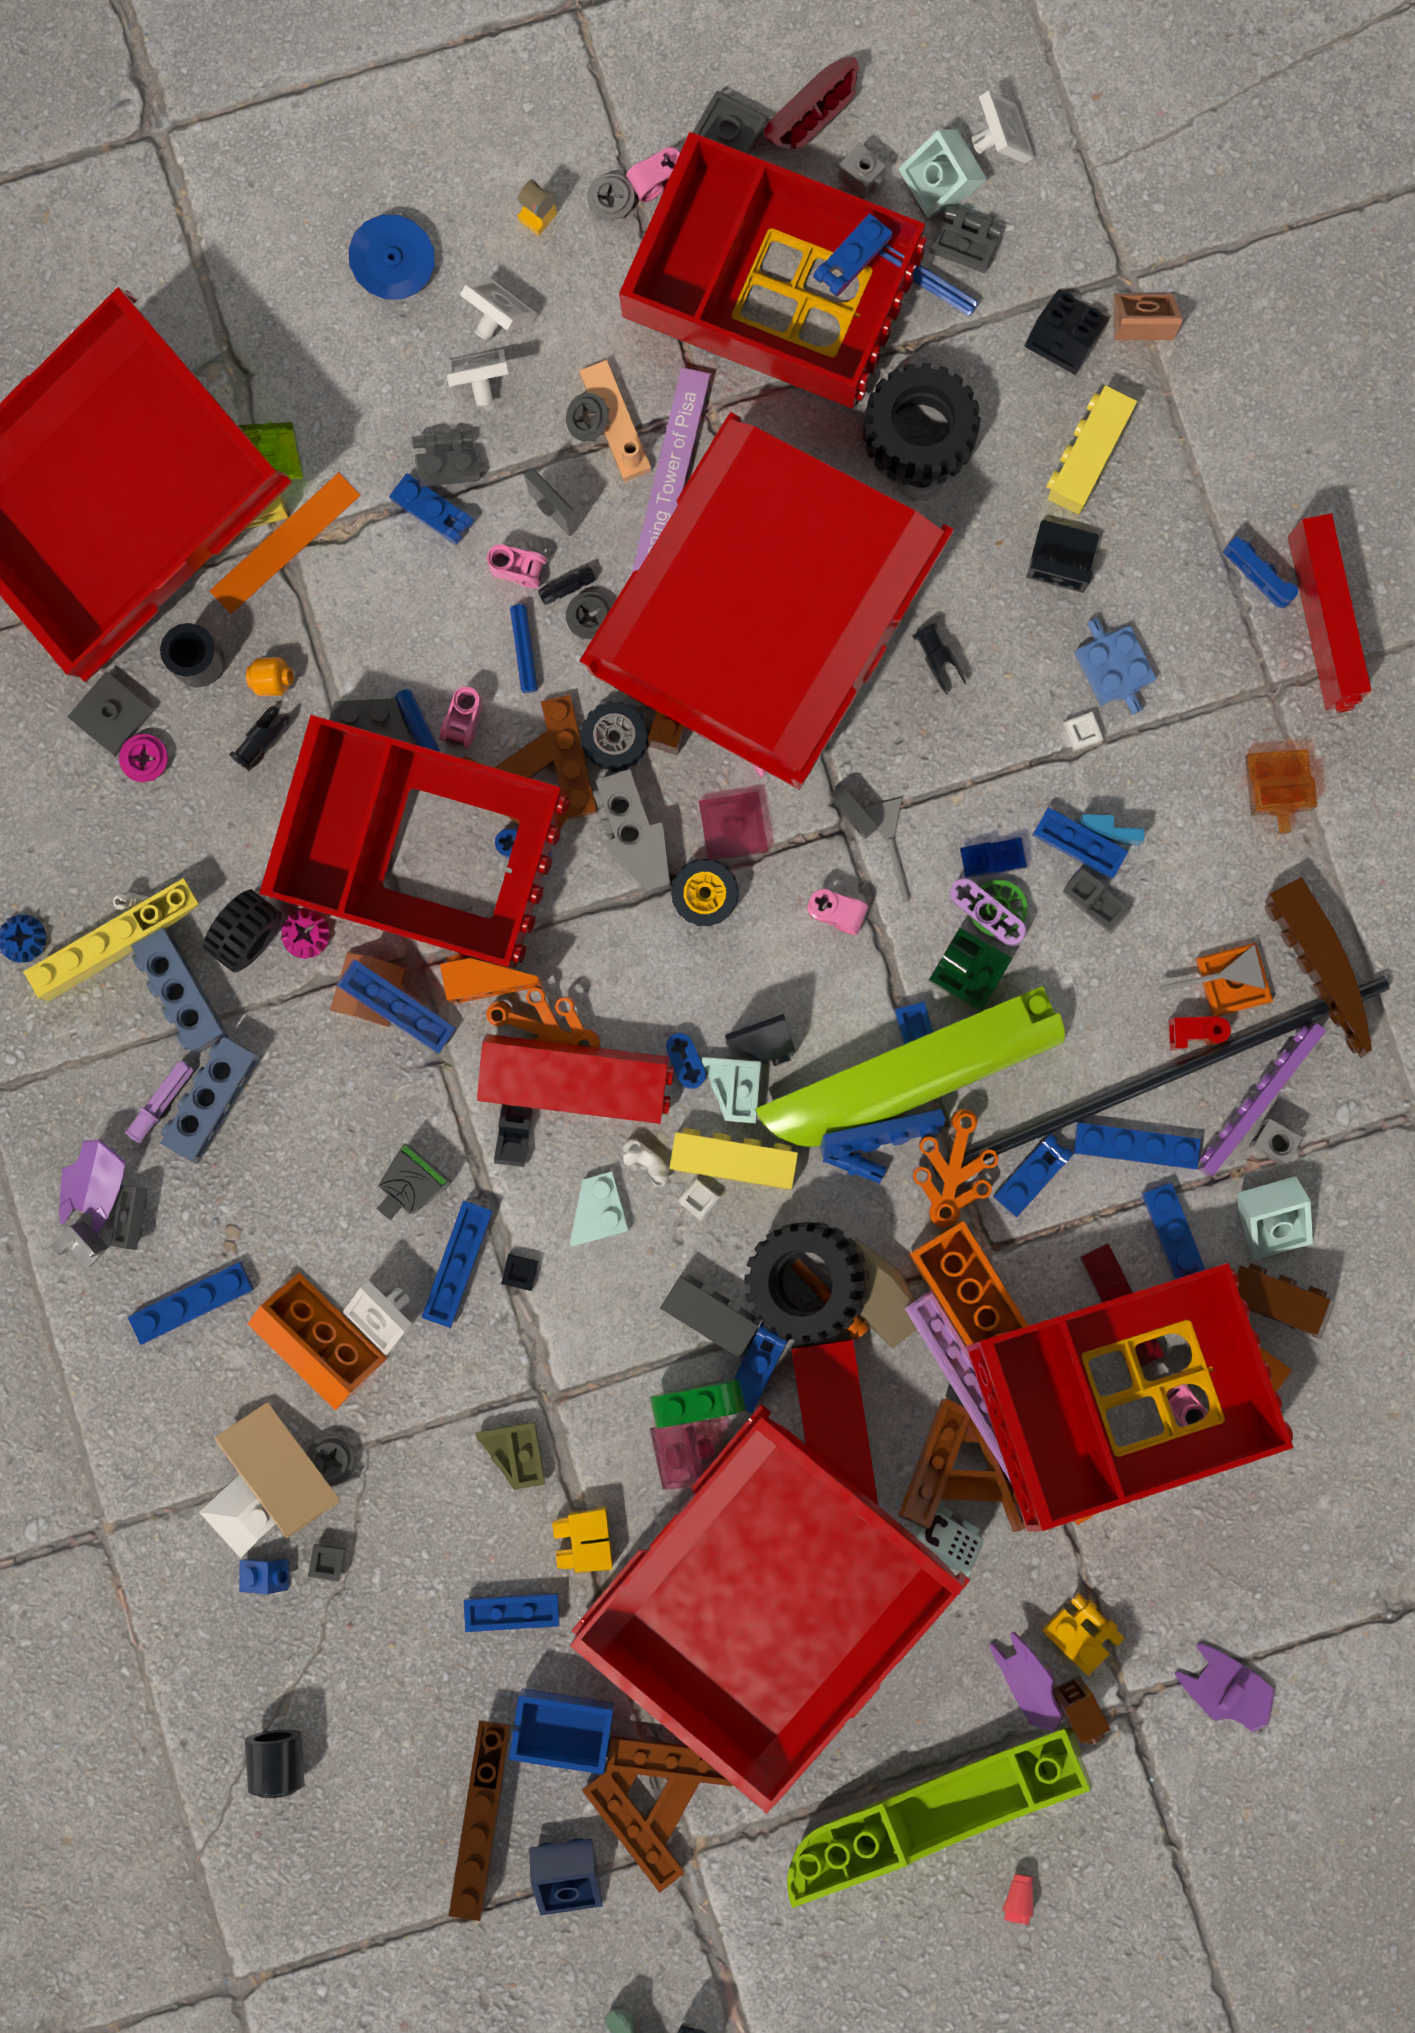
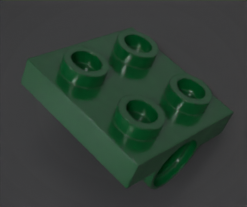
[928,927,1013,1012]

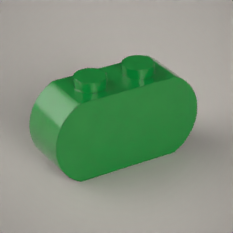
[650,1379,746,1428]

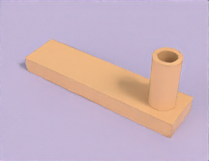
[579,360,651,482]

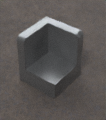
[50,1221,109,1268]

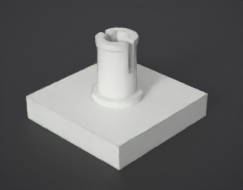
[972,91,1034,164]
[460,279,538,340]
[446,349,508,406]
[343,1280,413,1355]

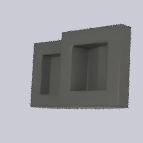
[1063,868,1131,934]

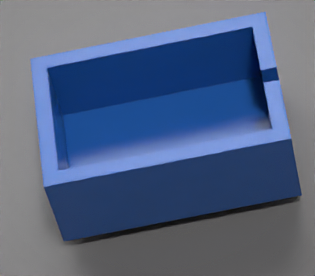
[509,1688,615,1775]

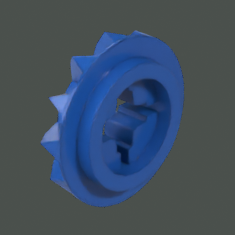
[0,914,47,963]

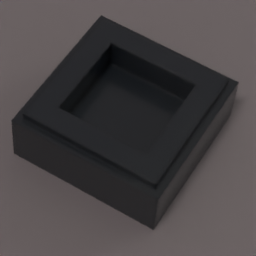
[501,1254,539,1291]

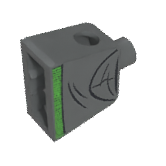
[377,1143,452,1220]

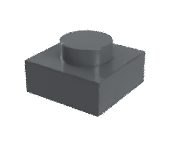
[308,1544,346,1582]

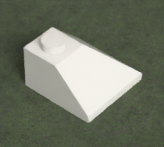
[199,1474,276,1558]

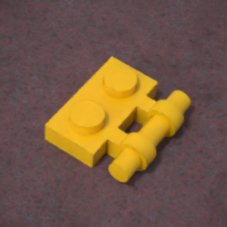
[1041,1592,1125,1677]

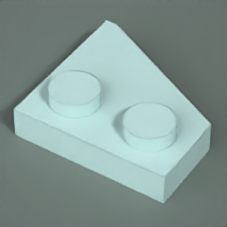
[702,1057,762,1124]
[570,1171,629,1247]

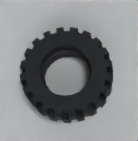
[863,363,981,487]
[744,1222,870,1343]

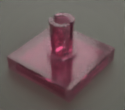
[699,791,768,861]
[650,1422,714,1490]

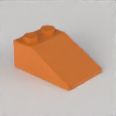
[440,954,543,1004]

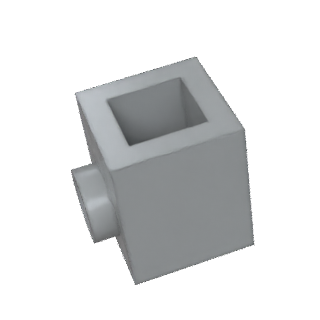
[838,143,886,200]

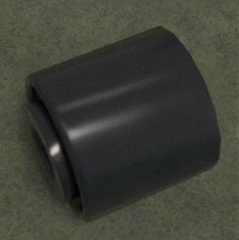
[160,623,225,688]
[245,1729,305,1798]

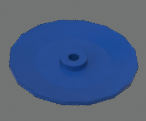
[348,215,435,300]

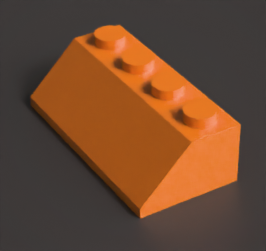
[247,1272,387,1410]

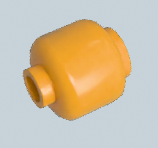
[246,657,294,696]

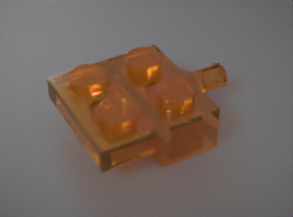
[1245,749,1317,834]

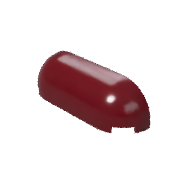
[764,57,859,149]

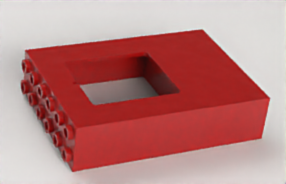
[259,715,570,968]

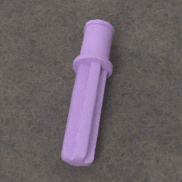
[124,1060,194,1144]

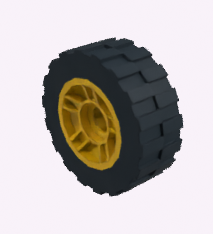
[671,858,739,927]

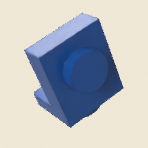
[239,1558,289,1594]

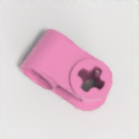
[626,147,680,202]
[487,544,547,589]
[439,687,483,749]
[807,889,869,935]
[1167,1372,1207,1427]

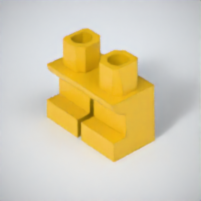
[552,1506,613,1573]

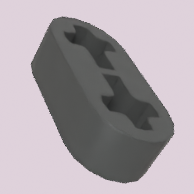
[829,785,877,839]

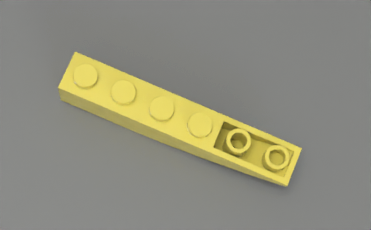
[23,878,200,1001]

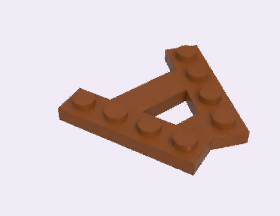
[462,695,597,830]
[898,1398,1026,1532]
[582,1736,732,1893]

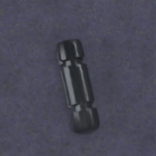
[538,566,596,605]

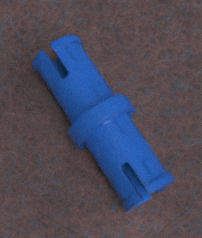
[822,1152,887,1185]

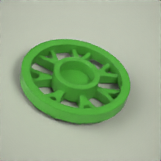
[970,880,1027,937]

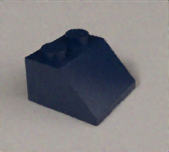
[529,1838,603,1916]

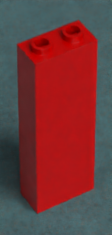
[1288,513,1372,713]
[477,1034,674,1124]
[791,1339,879,1506]

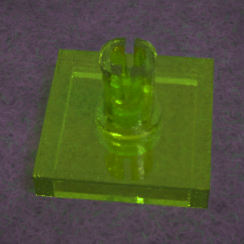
[238,422,304,479]

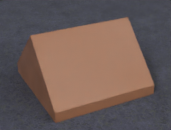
[1113,294,1182,340]
[330,952,406,1028]

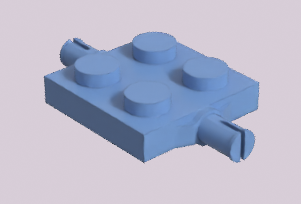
[1074,618,1157,715]

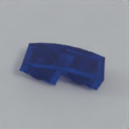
[960,837,1028,878]

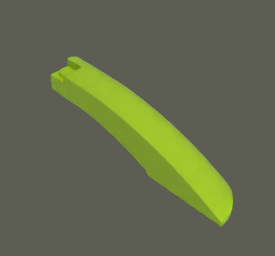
[754,986,1065,1147]
[787,1727,1093,1908]

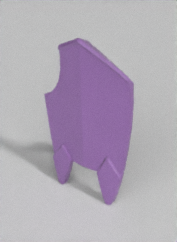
[59,1139,126,1234]
[989,1631,1063,1732]
[1175,1643,1275,1732]

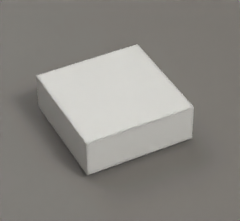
[1063,712,1104,752]
[677,1177,720,1220]

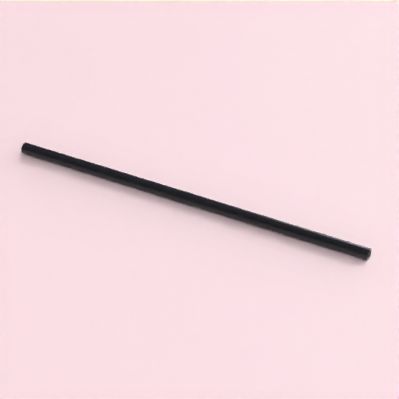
[932,976,1390,1180]

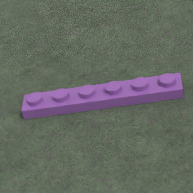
[1198,1023,1327,1177]

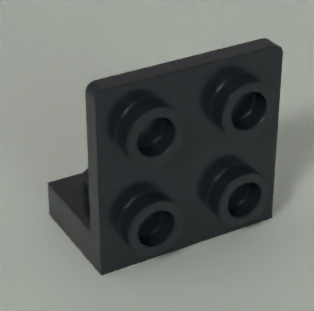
[1024,290,1109,376]
[1026,520,1099,593]

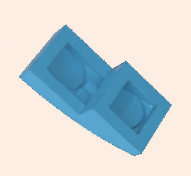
[1079,814,1144,846]

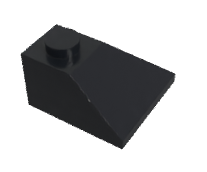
[725,1014,795,1067]

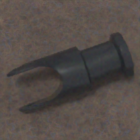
[912,623,966,694]
[229,706,291,772]

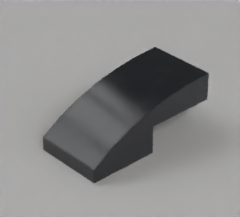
[494,1104,533,1167]

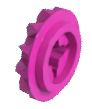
[119,734,169,783]
[280,910,330,959]

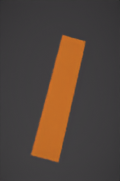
[209,472,361,614]

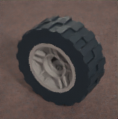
[581,701,648,772]

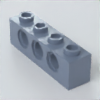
[131,928,229,1054]
[160,1036,261,1163]

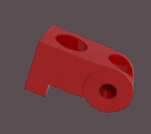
[1168,1016,1231,1050]

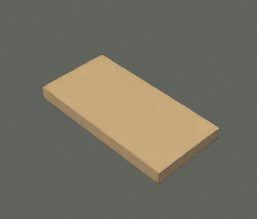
[215,1402,340,1539]

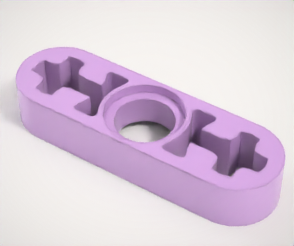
[950,879,1026,946]

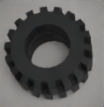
[203,889,282,973]

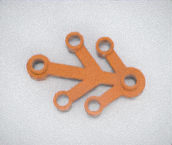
[486,986,601,1048]
[912,1108,999,1228]

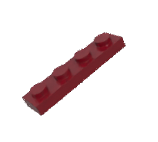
[1079,1243,1164,1367]

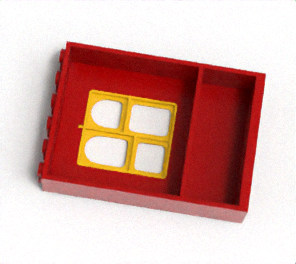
[619,131,928,409]
[966,1263,1294,1532]

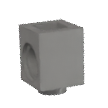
[1248,1119,1303,1165]

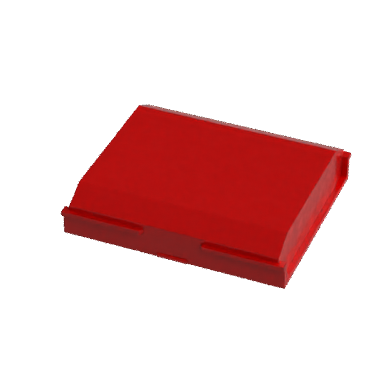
[0,287,293,682]
[579,412,954,790]
[570,1404,971,1814]

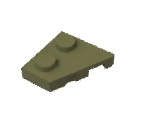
[475,1422,546,1490]

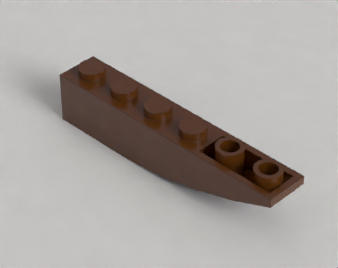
[1265,877,1372,1059]
[449,1720,511,1921]

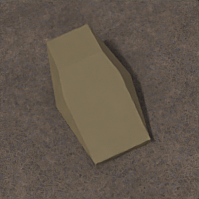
[854,1238,917,1349]

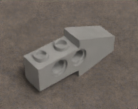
[592,769,671,895]

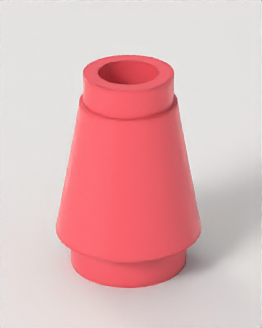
[1002,1873,1034,1925]

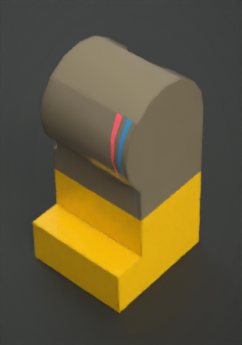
[517,179,557,236]

